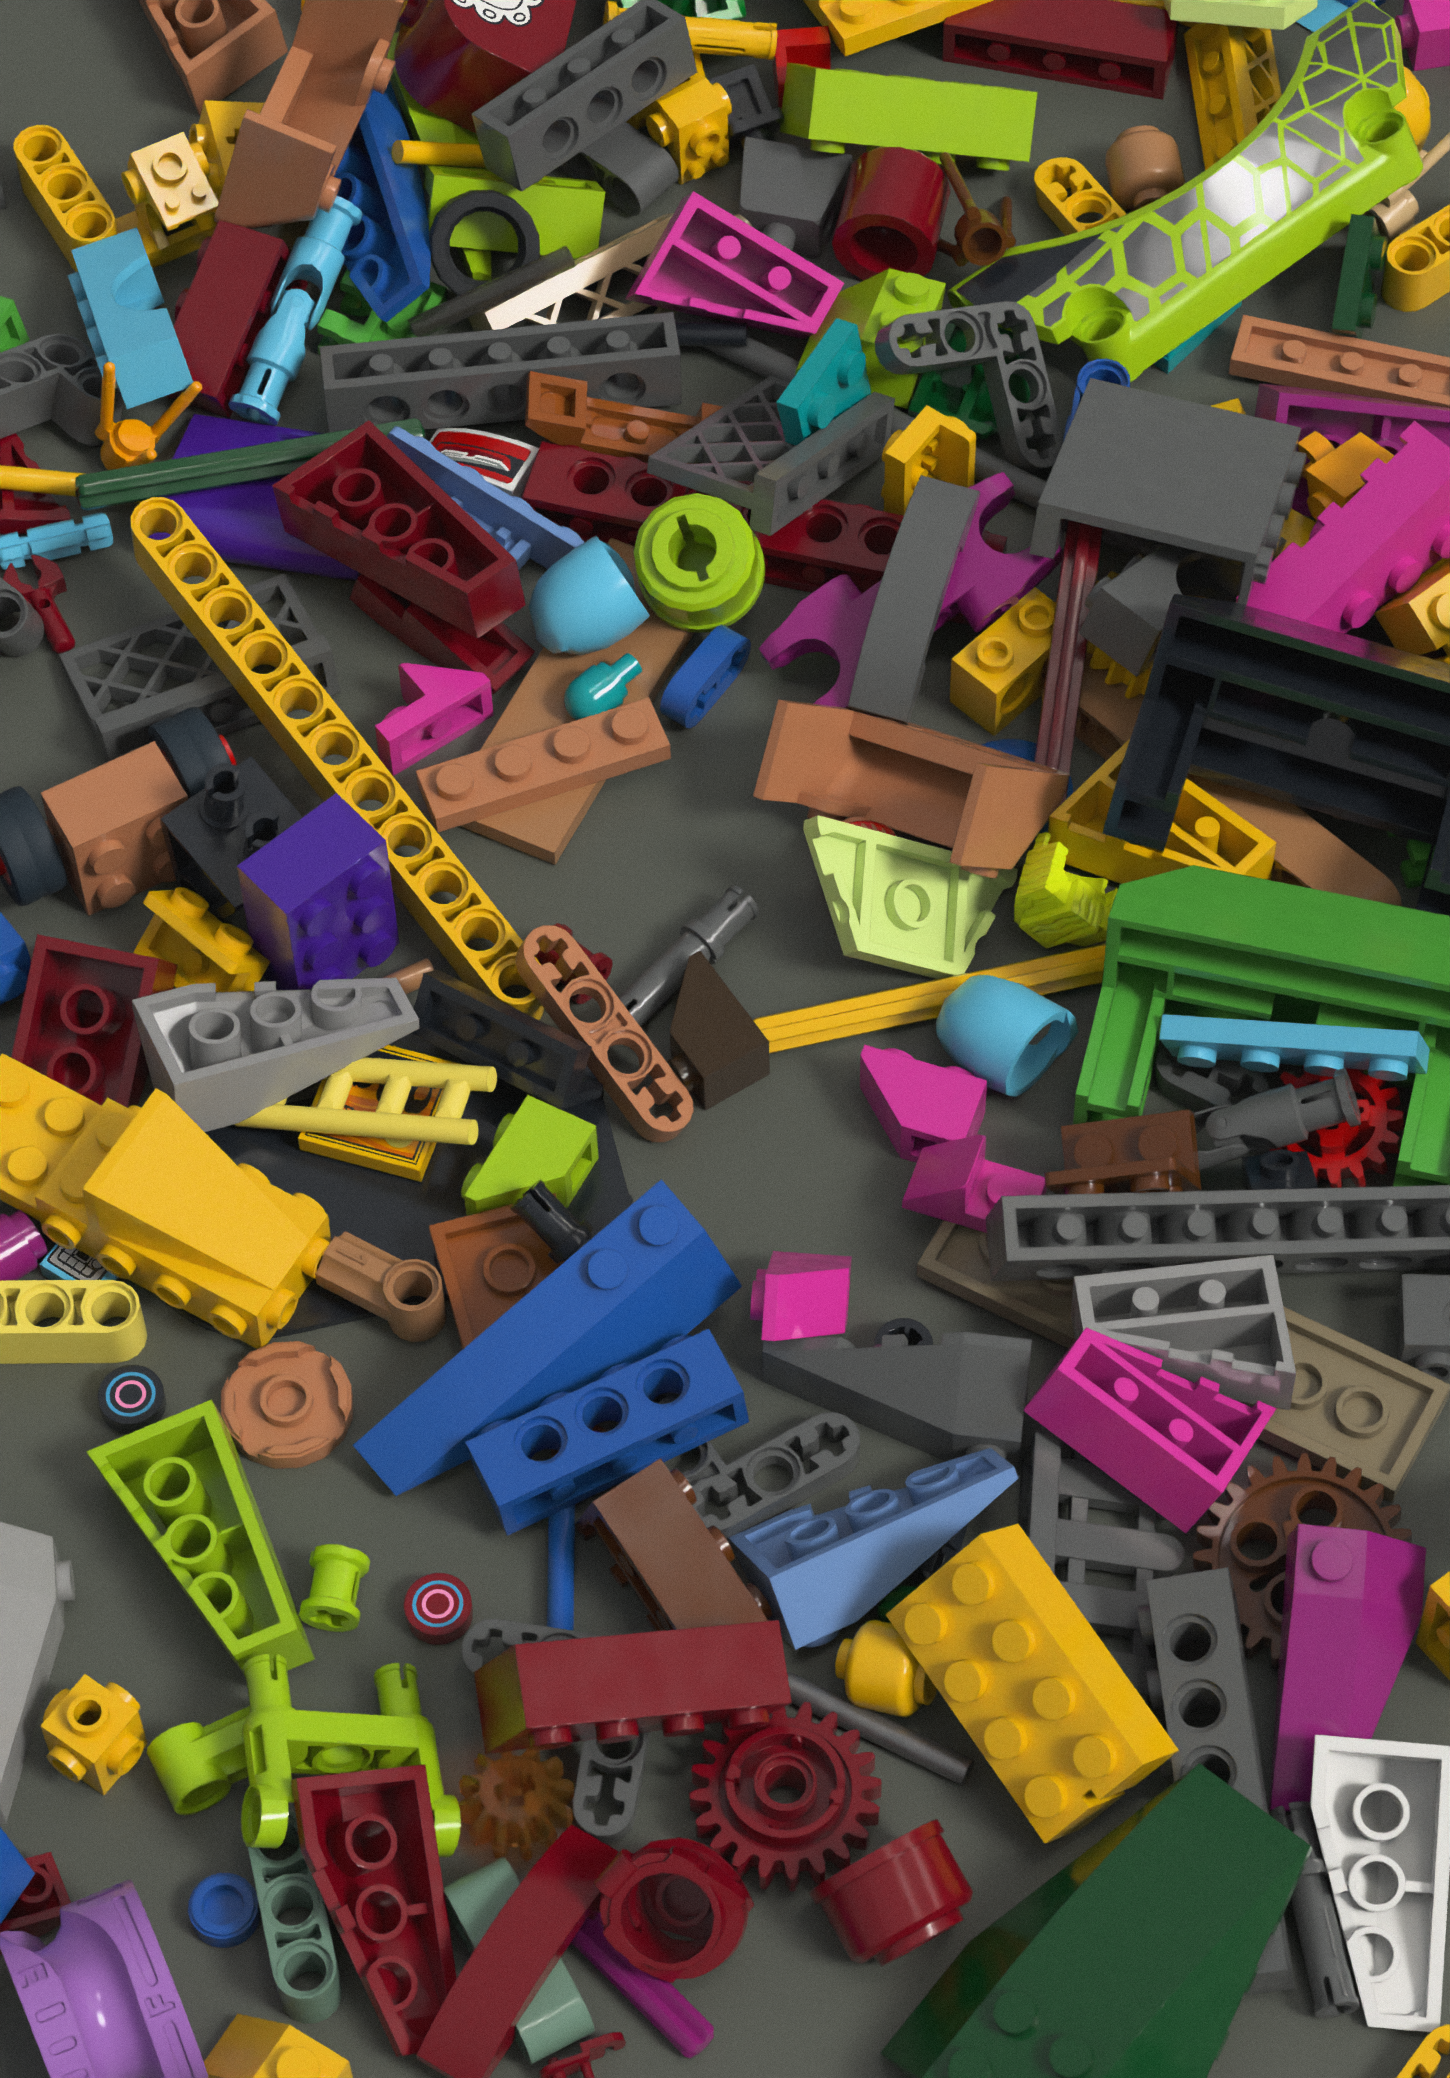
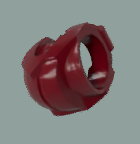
[594,1837,754,1983]

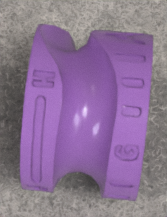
[0,1879,209,2078]

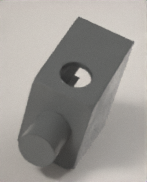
[739,137,853,259]

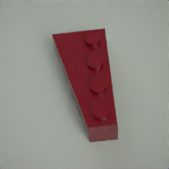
[474,1620,792,1754]

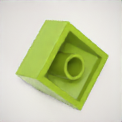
[795,268,946,409]

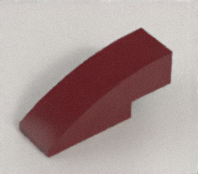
[349,574,535,695]

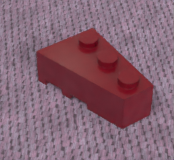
[166,220,308,419]

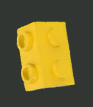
[881,405,976,515]
[133,887,270,992]

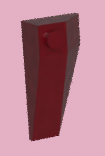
[291,1764,457,2057]

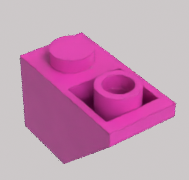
[860,1044,987,1163]
[750,1251,852,1341]

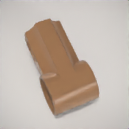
[315,1231,446,1342]

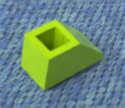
[461,1095,599,1216]

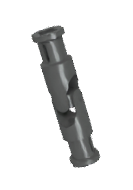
[1193,1068,1361,1171]

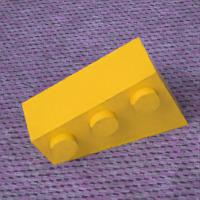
[1048,739,1277,884]

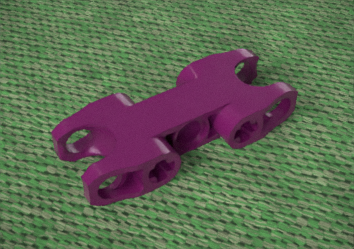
[759,472,1063,708]

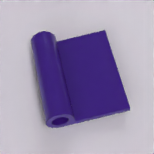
[148,414,361,581]

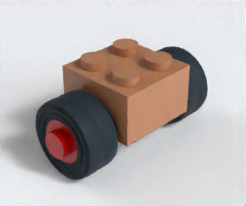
[0,707,237,916]

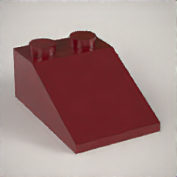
[11,934,178,1108]

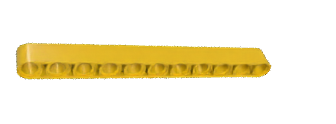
[131,497,544,1020]

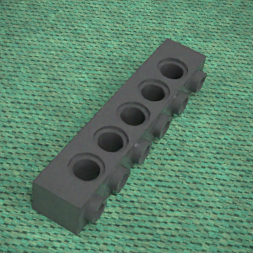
[320,312,682,432]
[1138,1567,1295,1996]

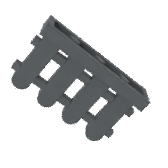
[1018,1431,1184,1706]

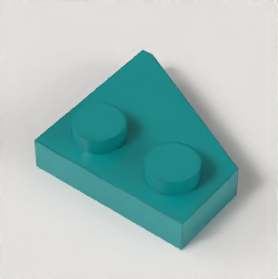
[776,318,871,445]

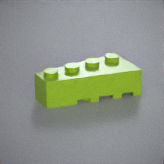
[86,1399,315,1674]

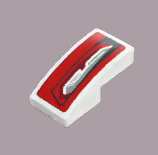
[429,428,539,497]

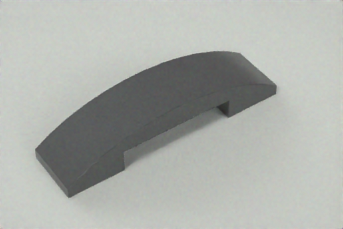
[848,475,980,725]

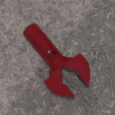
[3,555,76,654]

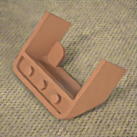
[214,0,405,229]
[753,699,1070,878]

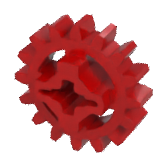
[1269,1065,1405,1188]

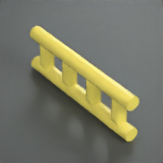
[234,1057,497,1145]

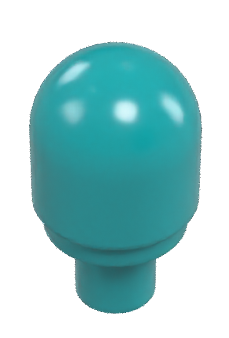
[564,653,642,720]

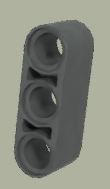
[558,122,679,216]

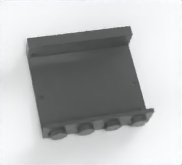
[1029,378,1307,605]

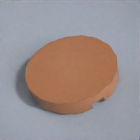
[221,1341,353,1469]

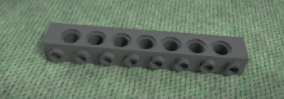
[986,1185,1450,1281]

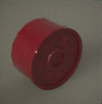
[809,1819,973,1967]

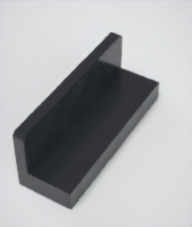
[411,970,603,1109]

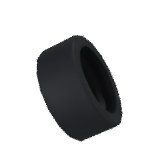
[429,190,540,303]

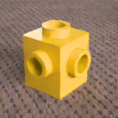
[40,1674,148,1796]

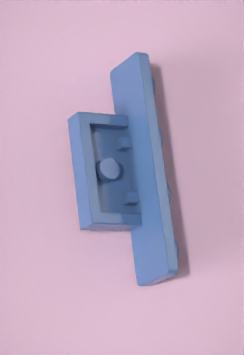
[387,426,584,571]

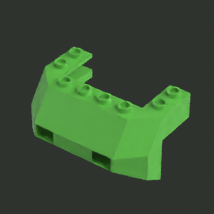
[1073,865,1450,1186]

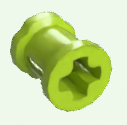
[299,1544,370,1632]

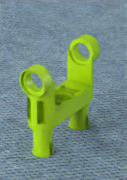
[241,1654,461,1857]

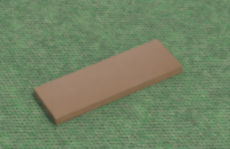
[460,538,695,865]

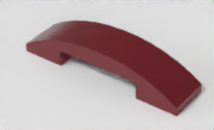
[417,1824,619,2078]

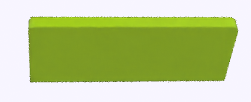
[424,165,605,259]

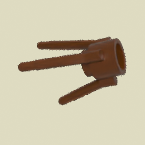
[937,152,1016,267]

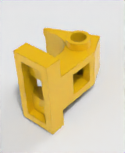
[626,52,732,185]
[115,132,219,268]

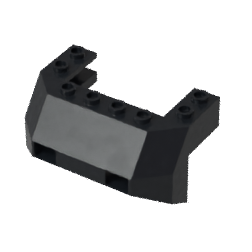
[1102,594,1450,916]

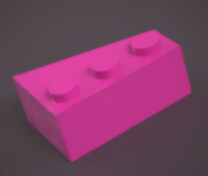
[625,191,844,339]
[1023,1327,1277,1533]

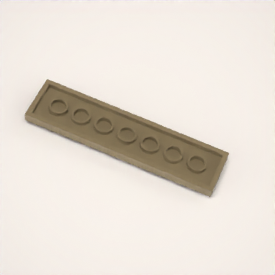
[917,1220,1450,1503]

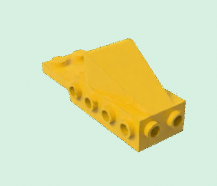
[0,1053,331,1349]

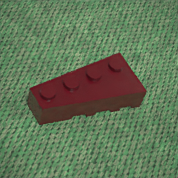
[272,420,526,639]

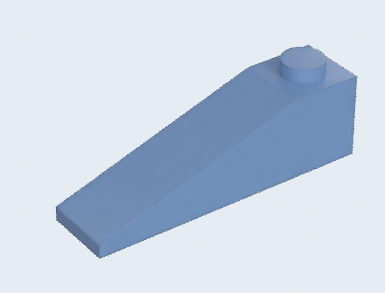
[728,1448,1018,1650]

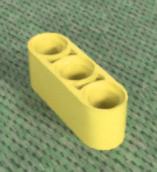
[0,1280,147,1364]

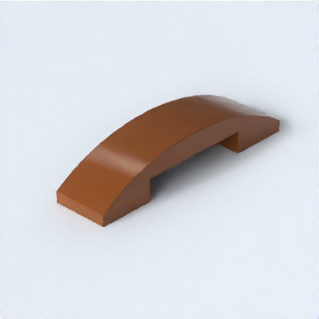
[525,371,759,464]

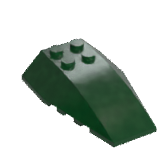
[880,1763,1312,2078]

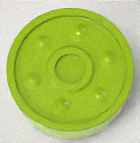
[633,493,765,633]

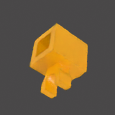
[1298,431,1395,521]

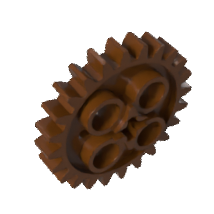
[1193,1453,1412,1669]

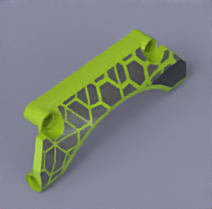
[947,0,1423,382]

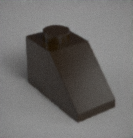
[667,951,770,1111]

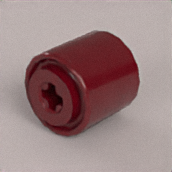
[832,147,950,280]

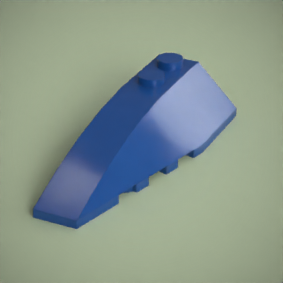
[309,81,431,323]
[352,1179,742,1496]

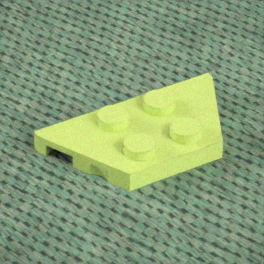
[803,815,1018,979]

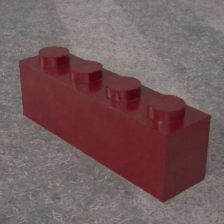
[943,0,1179,100]

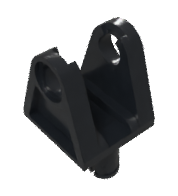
[160,757,303,921]

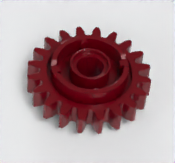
[689,1701,882,1892]

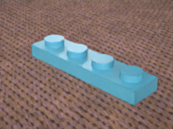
[1159,1014,1430,1081]

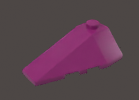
[1254,383,1450,517]
[1268,1524,1426,1813]

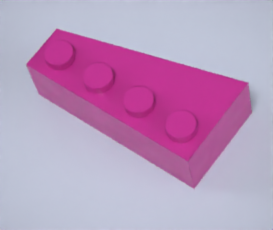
[1236,421,1450,634]

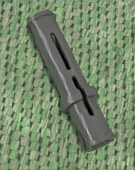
[618,885,760,1027]
[1269,1801,1360,2018]

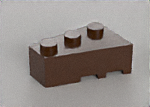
[575,1458,772,1631]

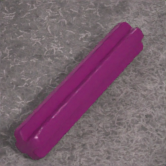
[571,1912,714,2058]

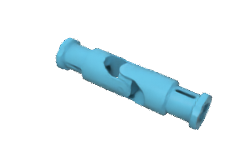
[228,196,363,426]

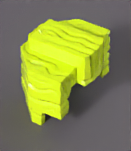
[1014,832,1118,949]

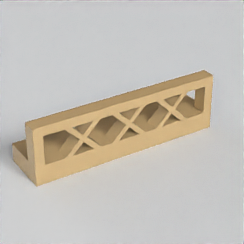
[467,213,674,331]

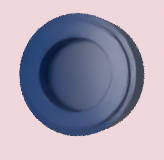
[188,1873,260,1948]

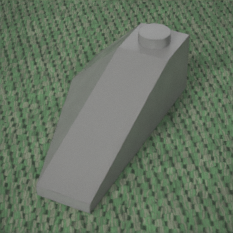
[132,978,419,1132]
[0,1522,75,1824]

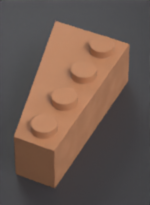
[138,0,288,115]

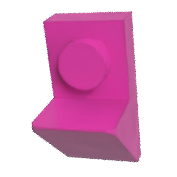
[375,663,494,776]
[902,1135,1046,1233]

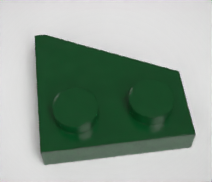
[1332,214,1387,339]

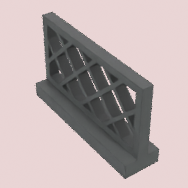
[647,376,895,536]
[59,573,341,763]

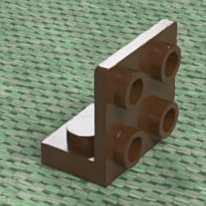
[1044,1109,1201,1195]

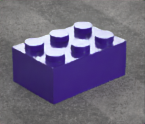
[237,793,400,990]

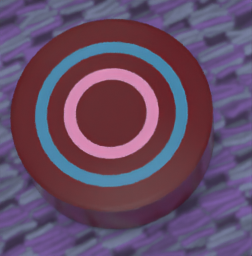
[404,1573,473,1645]

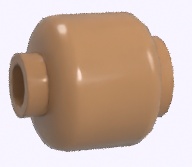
[1105,125,1185,211]

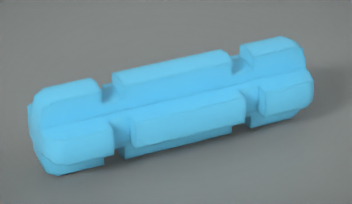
[0,512,113,570]

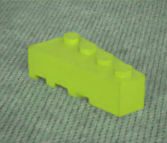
[779,63,1038,171]

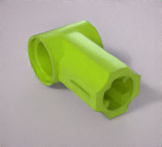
[147,1706,250,1815]

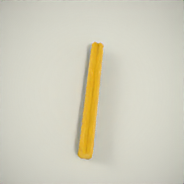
[753,944,1106,1054]

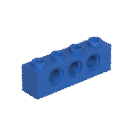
[466,1328,749,1536]

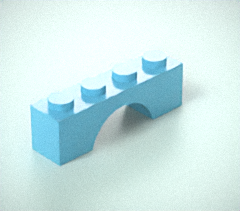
[68,227,193,409]

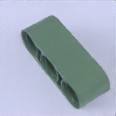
[248,1811,342,2024]
[443,1857,595,2065]

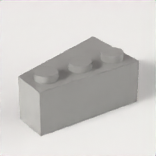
[1071,1255,1296,1410]

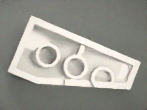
[1310,1735,1450,2032]

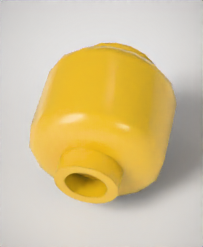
[835,1620,937,1717]

